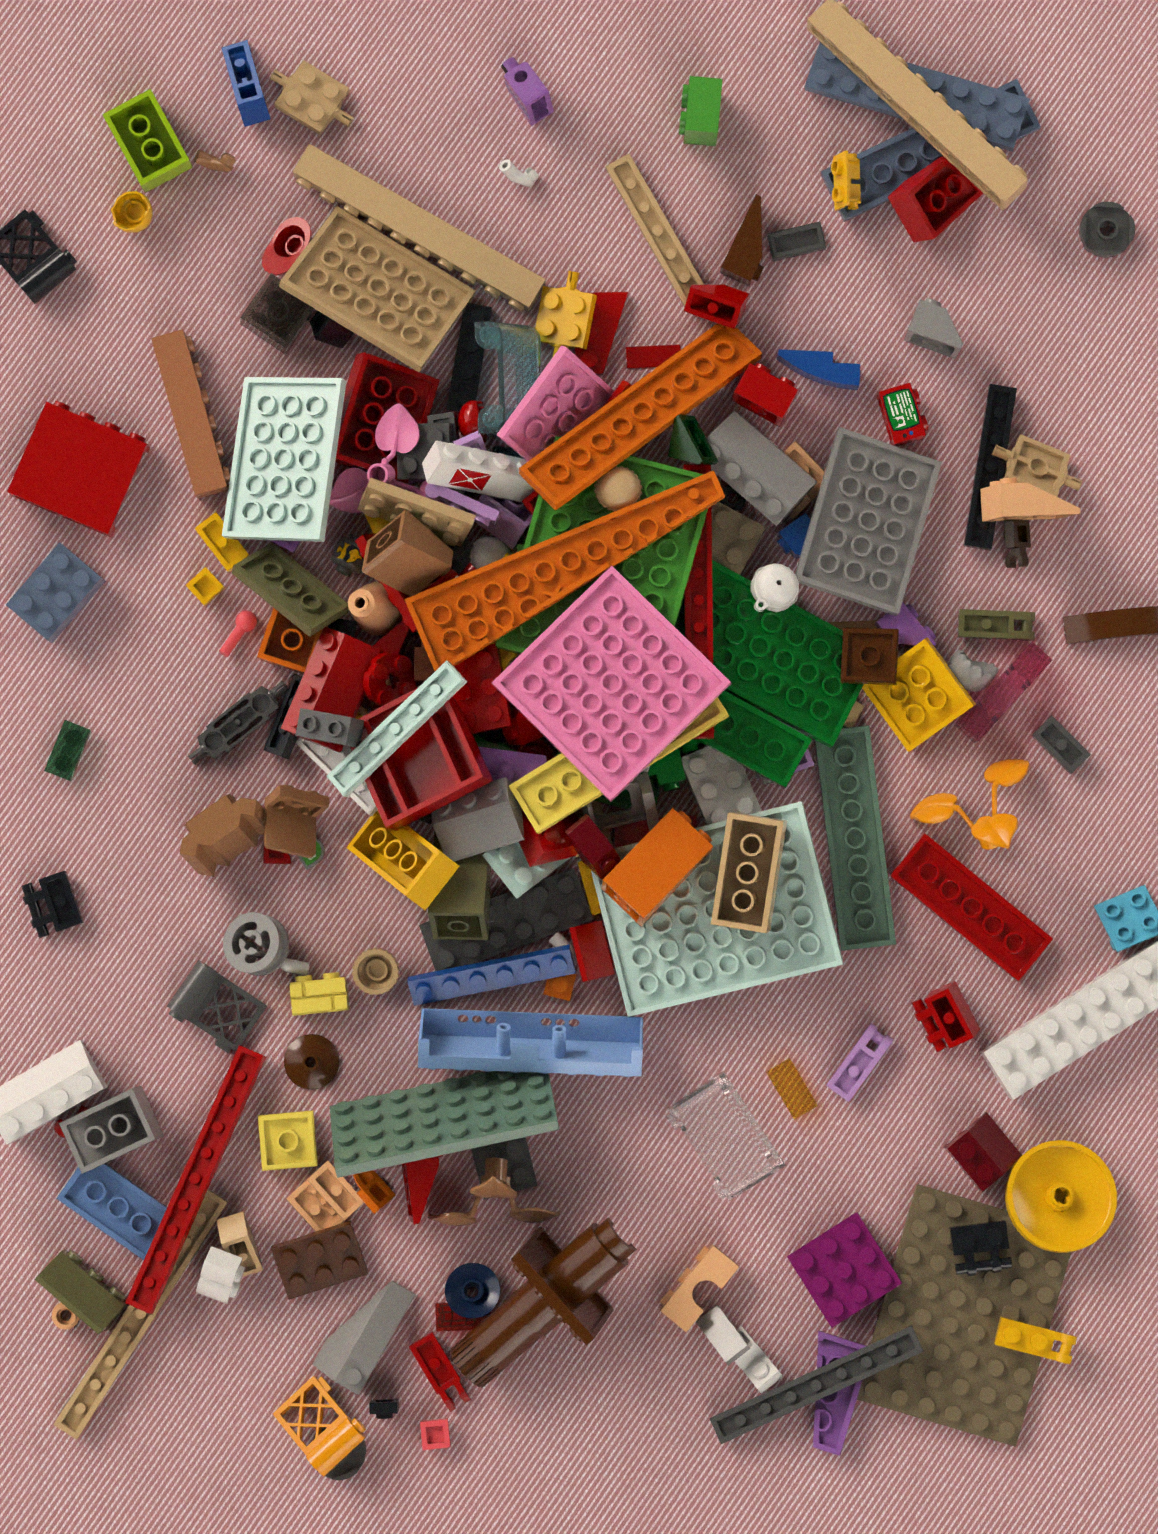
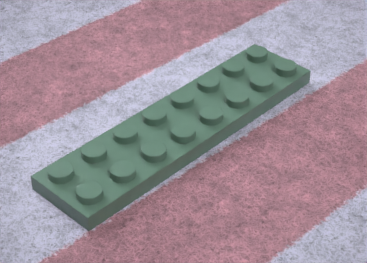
[815,725,896,951]

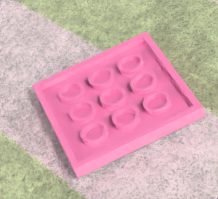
[497,345,614,461]

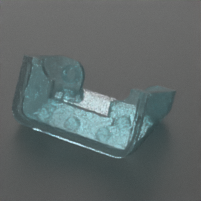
[474,321,542,437]

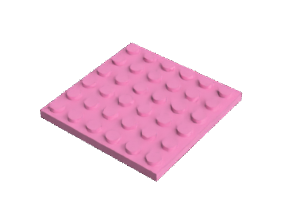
[492,566,731,802]

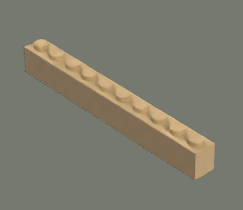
[807,0,1028,211]
[293,144,546,313]

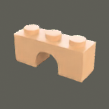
[659,1244,739,1332]

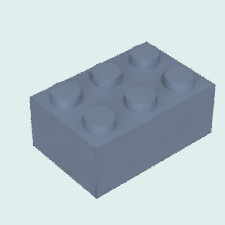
[6,542,106,644]

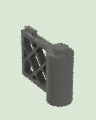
[167,960,267,1053]

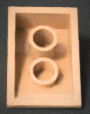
[980,478,1080,522]

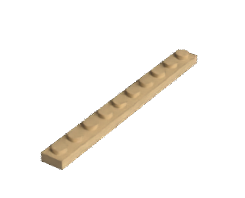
[54,1189,228,1440]

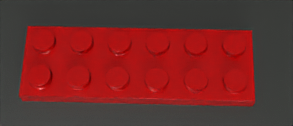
[889,833,1053,982]

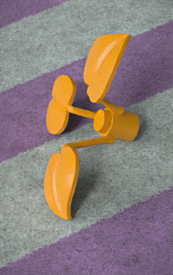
[910,759,1030,850]

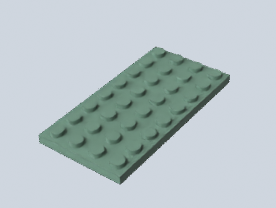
[329,1071,560,1178]

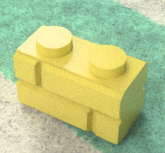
[289,972,349,1016]

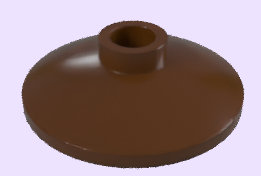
[284,1034,339,1090]

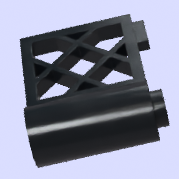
[0,209,77,304]

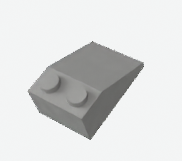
[59,1086,164,1174]

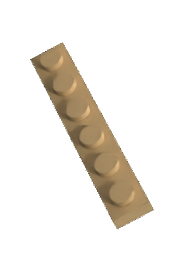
[605,154,704,307]

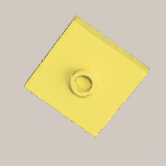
[258,1110,318,1171]

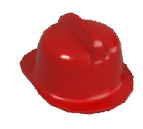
[262,217,312,275]

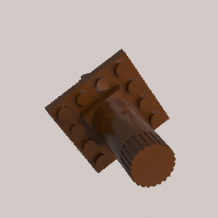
[450,1217,637,1388]

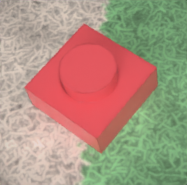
[420,1418,451,1450]

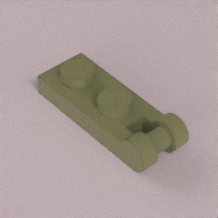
[957,609,1035,641]

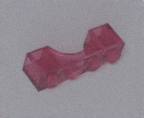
[955,642,1052,743]

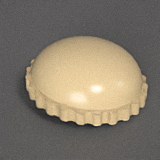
[594,466,642,512]
[352,947,400,995]

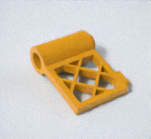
[273,1376,366,1476]

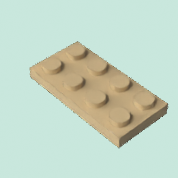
[357,478,476,547]

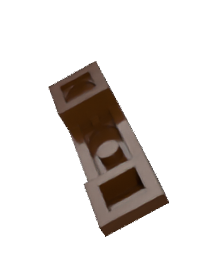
[1063,606,1158,644]

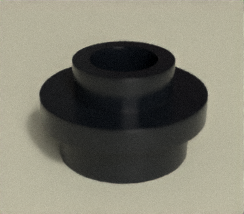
[719,485,746,511]

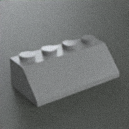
[707,410,817,526]

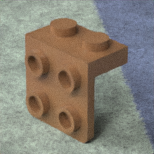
[264,785,329,858]

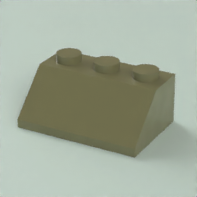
[35,1249,127,1334]

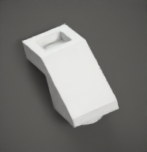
[734,1326,783,1394]

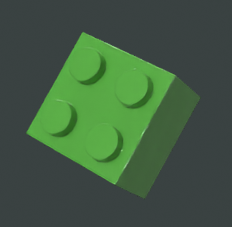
[679,76,723,146]

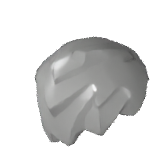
[948,650,998,692]

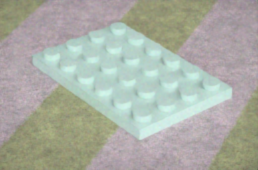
[222,377,347,542]

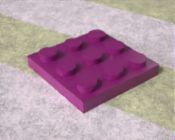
[787,1212,903,1328]

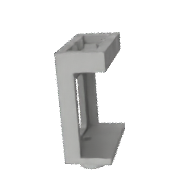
[582,773,659,831]

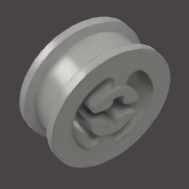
[223,912,289,976]

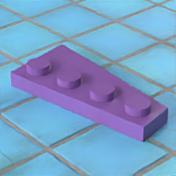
[478,747,547,783]
[813,1330,867,1456]

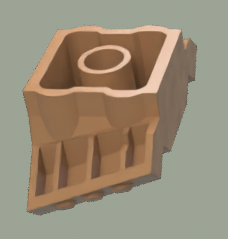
[180,794,265,877]

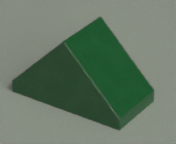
[668,415,719,465]

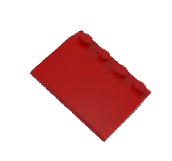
[335,352,440,484]

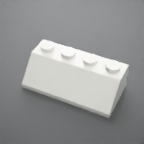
[0,1040,108,1145]

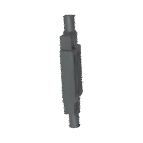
[188,681,289,765]

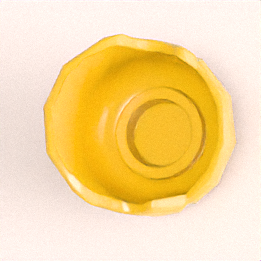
[111,191,153,233]

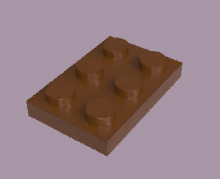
[271,1220,368,1300]

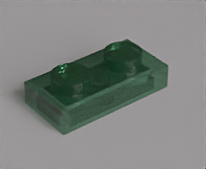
[44,720,92,781]

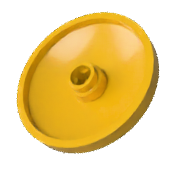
[1005,1140,1117,1253]

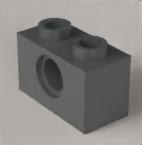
[295,708,364,747]

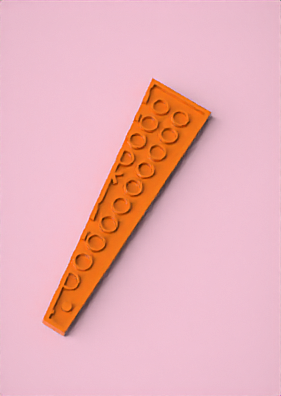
[404,470,725,671]

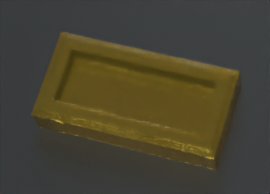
[766,1058,818,1120]

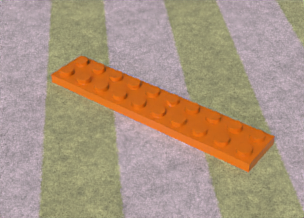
[519,323,762,511]

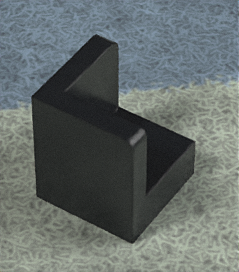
[309,311,354,348]

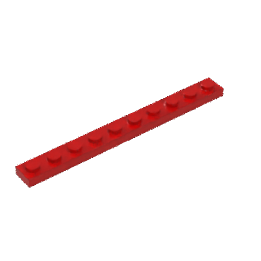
[683,464,714,739]
[125,1045,266,1315]

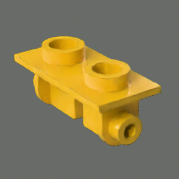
[831,150,861,211]

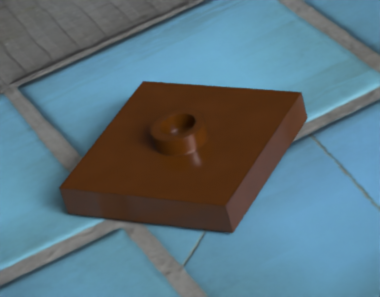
[841,627,899,685]

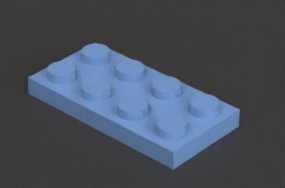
[56,1163,167,1260]

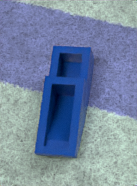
[777,349,860,390]

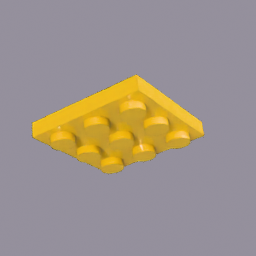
[862,637,976,752]

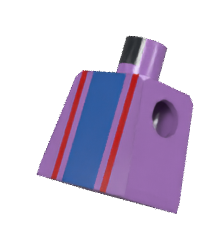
[501,57,554,126]

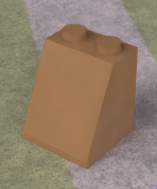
[362,509,453,597]

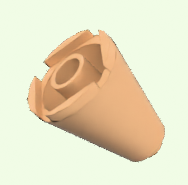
[348,581,403,636]

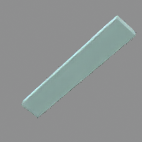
[327,660,467,797]

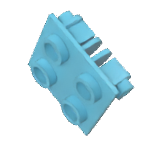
[1094,885,1158,952]

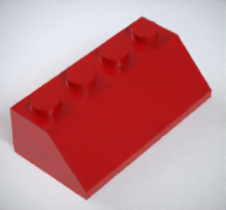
[281,627,384,753]

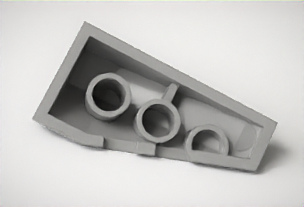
[312,1281,416,1395]

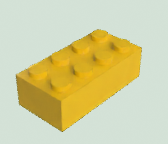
[346,810,460,910]

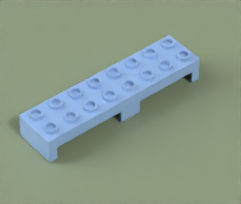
[418,1008,643,1077]

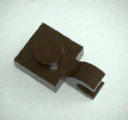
[1004,520,1031,568]

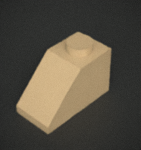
[217,1211,263,1277]

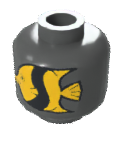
[331,534,364,577]

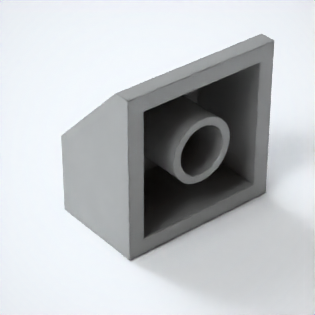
[904,298,963,359]

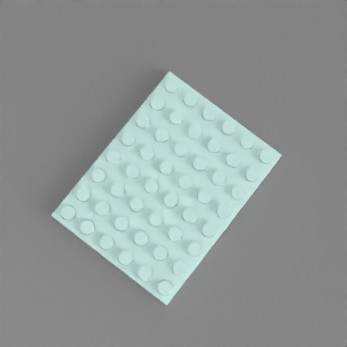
[591,801,844,1017]

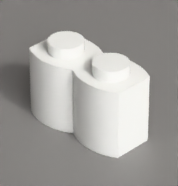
[196,1246,245,1304]

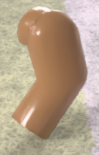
[194,150,236,172]

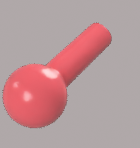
[219,610,257,657]

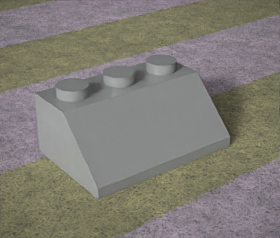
[432,777,525,861]

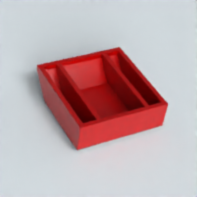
[350,688,493,831]

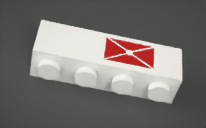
[422,440,534,502]

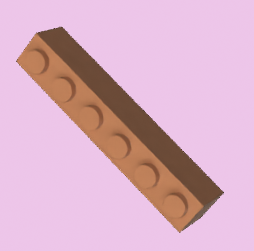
[151,329,231,499]

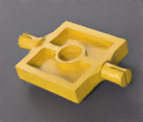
[533,271,597,358]

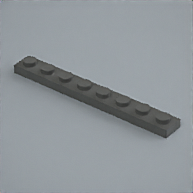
[710,1325,924,1444]

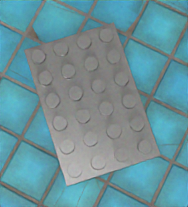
[795,427,942,616]

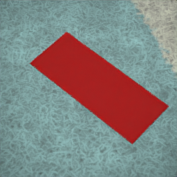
[626,345,681,369]

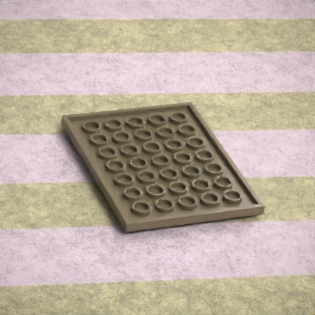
[857,1184,1071,1447]

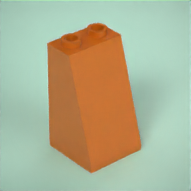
[601,808,713,927]

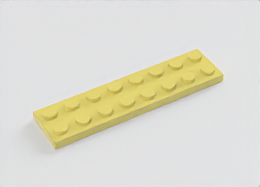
[509,697,729,834]

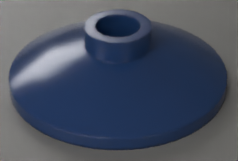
[445,1263,500,1319]

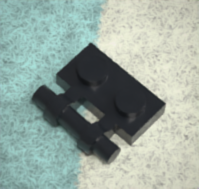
[21,870,84,938]
[949,1220,1012,1276]

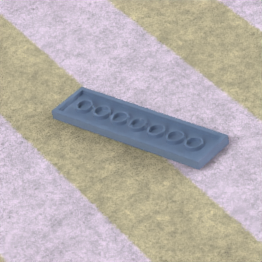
[805,42,1030,152]
[820,79,1041,222]

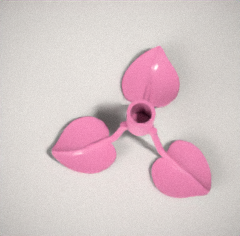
[330,404,447,513]

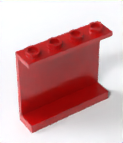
[7,401,150,538]

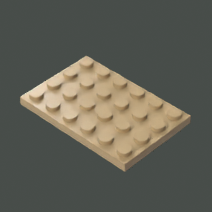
[279,206,476,373]

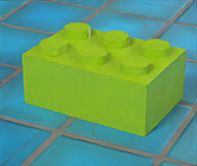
[102,88,193,193]

